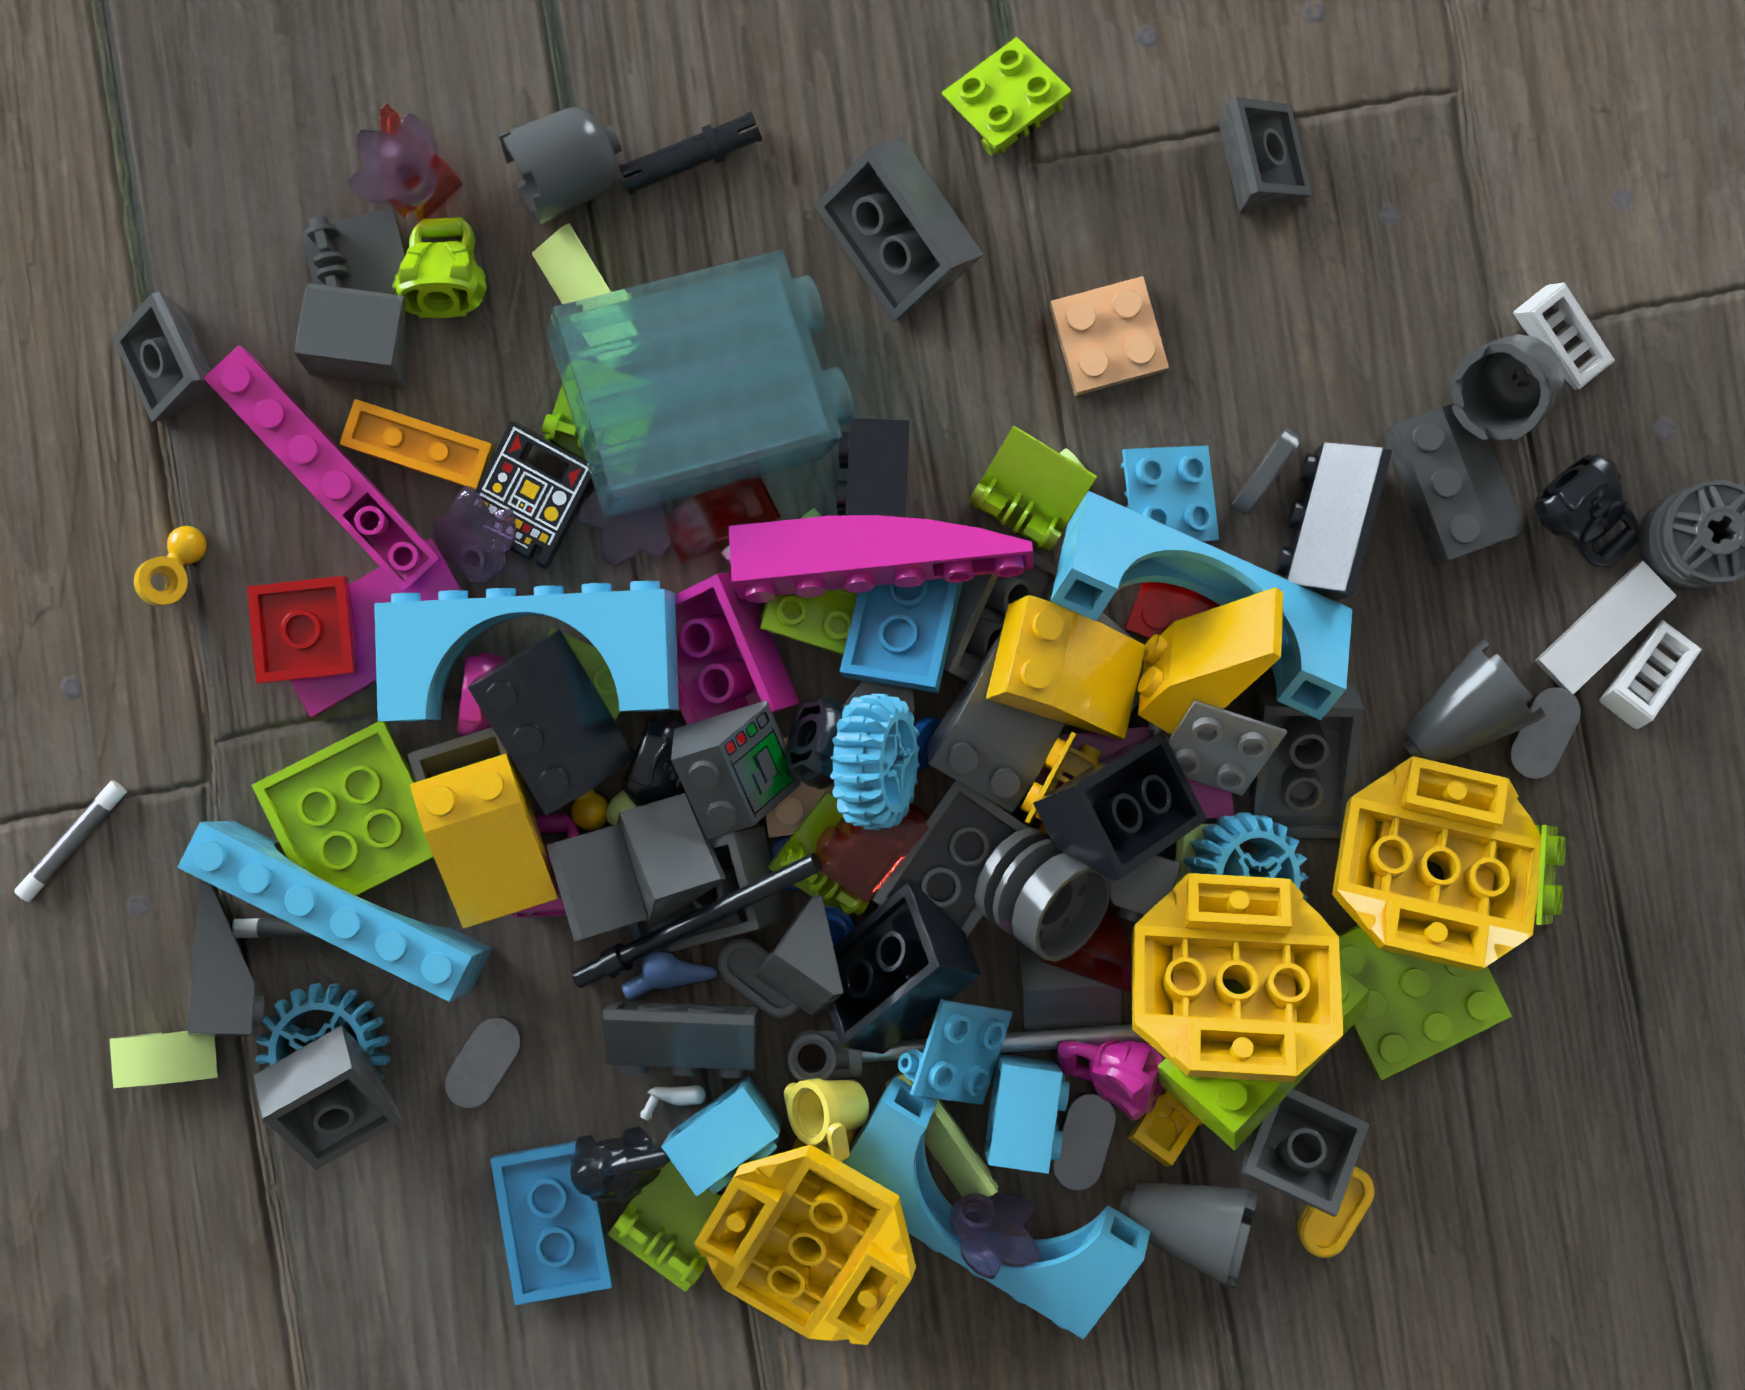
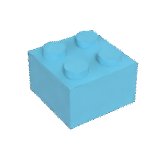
[984,1053,1070,1174]
[661,1075,783,1196]

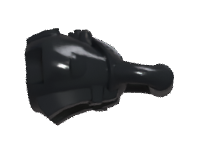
[1534,454,1639,568]
[786,697,844,790]
[622,717,686,806]
[570,1127,670,1202]

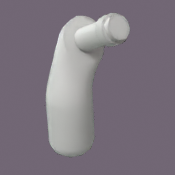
[640,1085,705,1121]

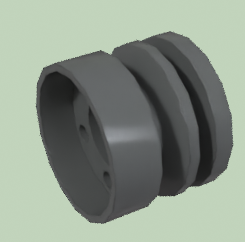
[1639,480,1745,591]
[975,827,1111,961]

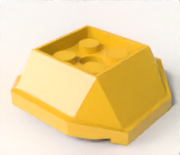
[1332,756,1541,972]
[1132,873,1343,1082]
[694,1144,916,1345]

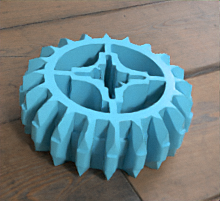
[830,694,920,830]
[1182,812,1310,899]
[255,983,391,1080]

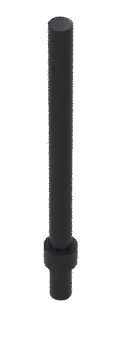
[572,853,823,988]

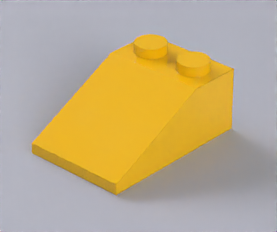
[1138,587,1284,735]
[986,595,1146,740]
[409,754,560,929]

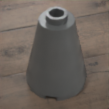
[1402,639,1546,763]
[1119,1182,1260,1289]

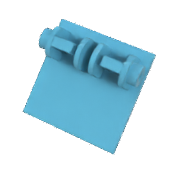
[1121,445,1219,542]
[898,999,1013,1105]

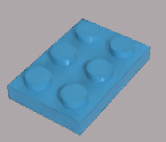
[840,578,963,693]
[490,1141,614,1305]

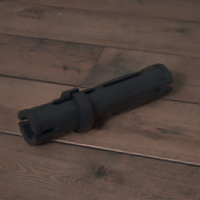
[618,111,763,194]

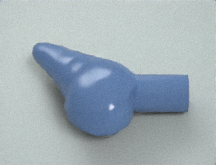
[622,952,718,1001]

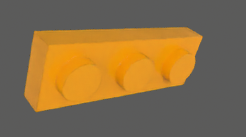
[339,399,495,490]

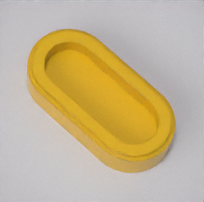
[1297,1166,1374,1258]

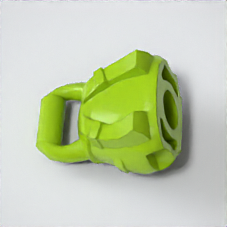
[392,217,487,319]

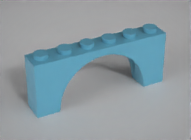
[1050,491,1353,720]
[374,581,679,722]
[177,821,493,1002]
[842,1076,1150,1340]

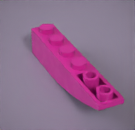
[203,345,441,592]
[729,515,1034,603]

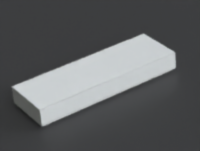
[1535,561,1677,694]

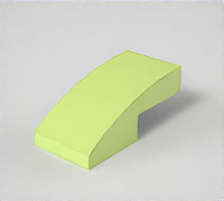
[110,1031,218,1088]

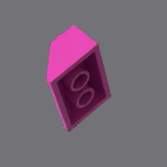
[675,572,800,725]

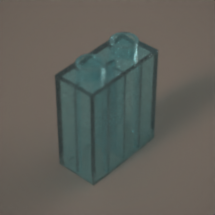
[547,249,854,519]

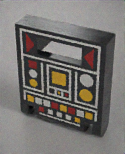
[461,421,600,569]

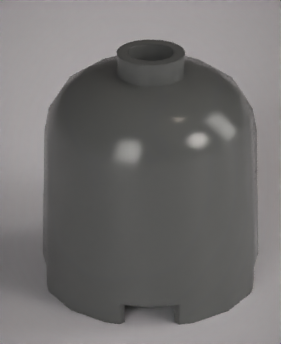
[498,107,622,225]
[1451,334,1565,440]

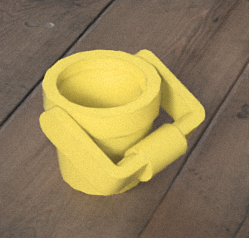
[784,1078,869,1162]

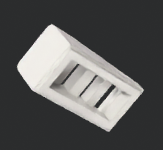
[1513,283,1615,390]
[1599,620,1702,729]

